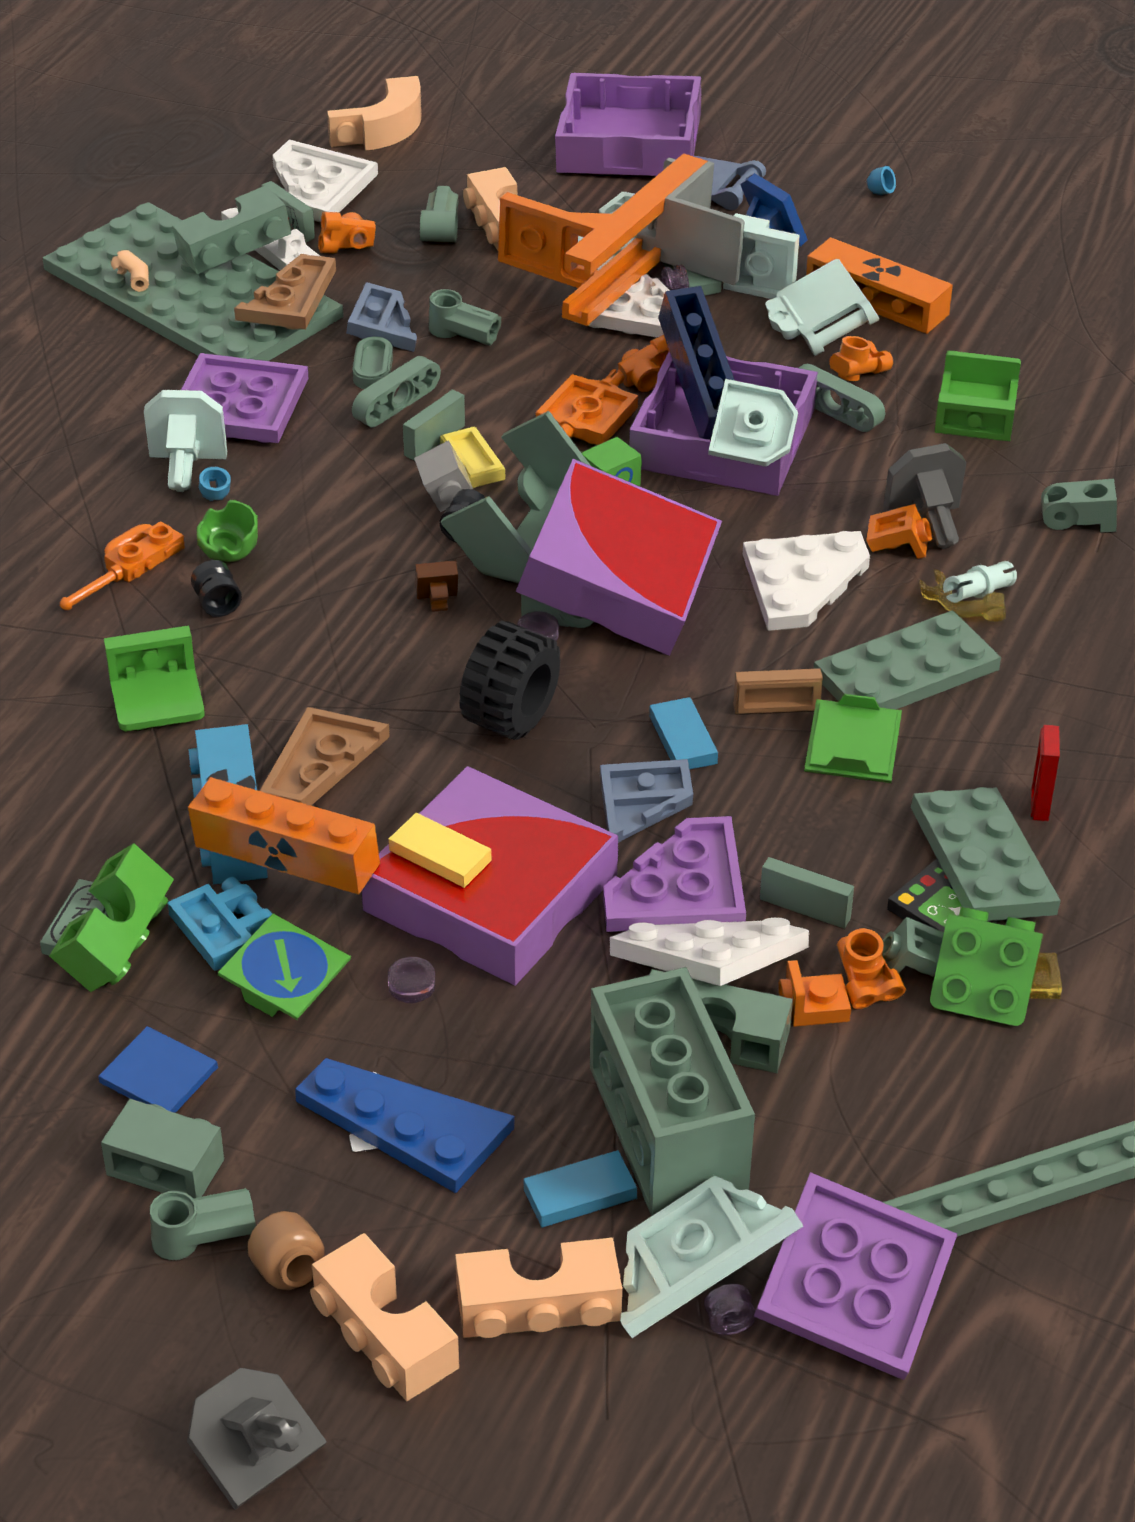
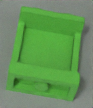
[935,351,1021,441]

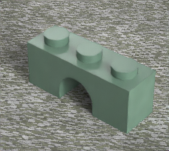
[172,185,291,274]
[650,969,793,1073]

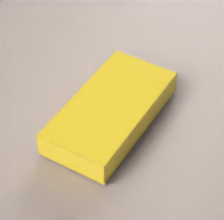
[440,427,505,488]
[389,812,492,888]

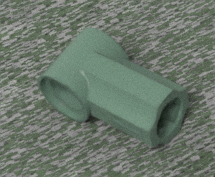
[420,186,459,243]
[428,289,501,346]
[150,1188,256,1260]

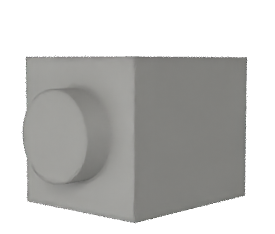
[414,440,473,512]

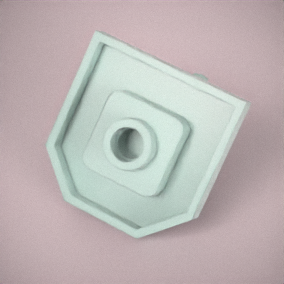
[708,379,798,466]
[144,390,227,492]

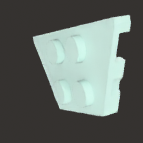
[620,1175,803,1338]

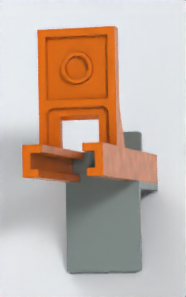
[498,153,745,326]

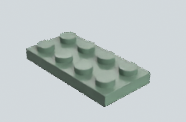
[813,610,1001,710]
[911,787,1061,921]

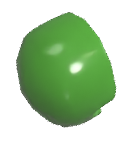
[196,500,258,562]

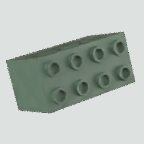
[590,967,755,1216]

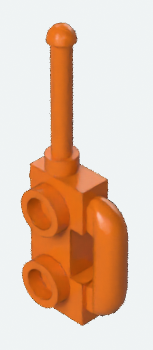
[60,521,185,611]

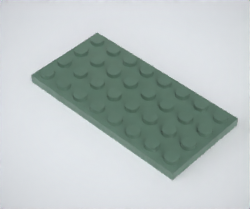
[43,202,343,361]

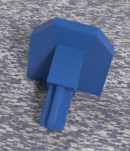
[740,173,808,247]

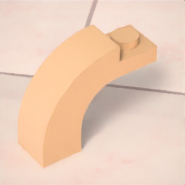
[327,76,421,151]

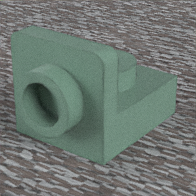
[882,917,944,977]

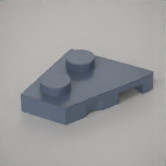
[346,282,417,352]
[599,759,693,842]

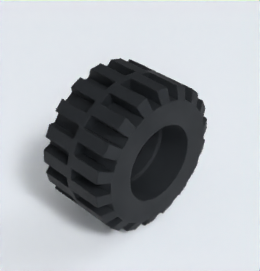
[459,621,561,740]

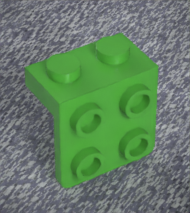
[104,626,205,731]
[930,907,1043,1026]

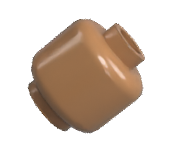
[248,1211,325,1290]

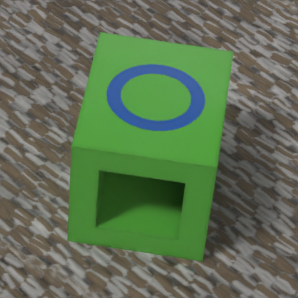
[582,437,642,486]

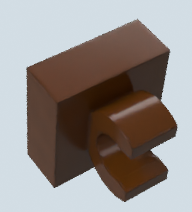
[415,561,458,612]

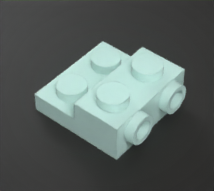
[723,213,799,299]

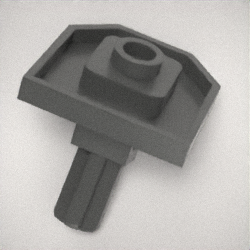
[883,443,967,549]
[187,1368,327,1510]

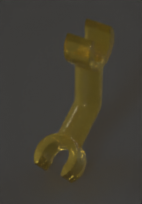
[919,569,1006,621]

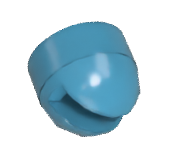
[866,166,896,195]
[199,467,231,501]

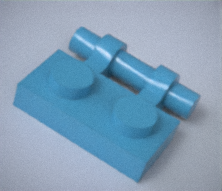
[167,877,273,971]

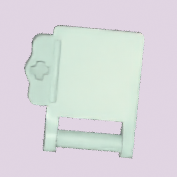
[765,259,879,356]

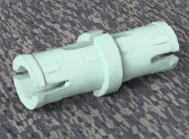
[943,561,1017,603]

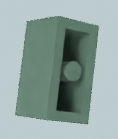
[101,1099,224,1198]

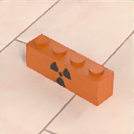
[806,237,953,334]
[188,777,380,895]

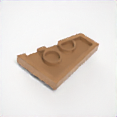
[234,254,336,330]
[260,707,390,805]

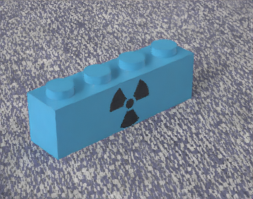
[188,724,268,884]

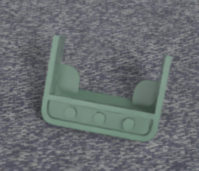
[441,411,591,584]

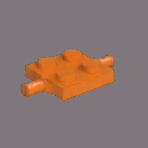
[536,369,638,445]

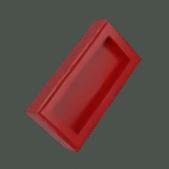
[1031,725,1060,821]

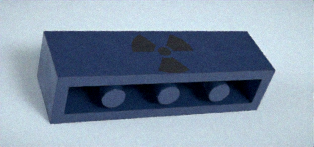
[658,286,735,440]

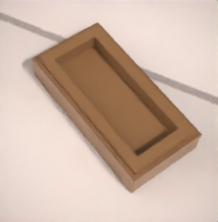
[733,668,823,714]

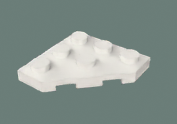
[272,140,378,222]
[574,256,670,337]
[743,531,870,631]
[610,918,809,986]

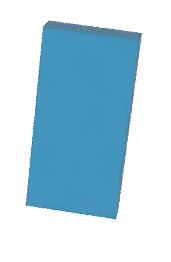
[649,697,718,769]
[523,1150,637,1228]

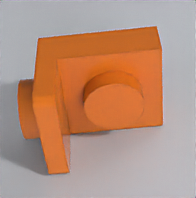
[866,504,932,559]
[778,960,851,1027]

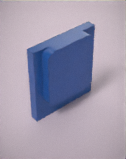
[98,1026,218,1113]

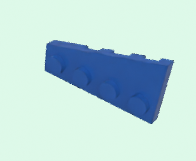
[295,1058,515,1193]

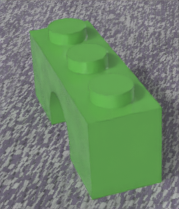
[49,843,174,992]

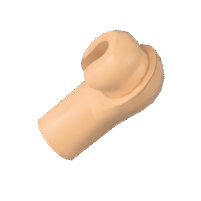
[111,250,149,292]

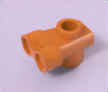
[318,212,376,253]
[618,334,669,392]
[830,336,893,381]
[837,928,906,1009]

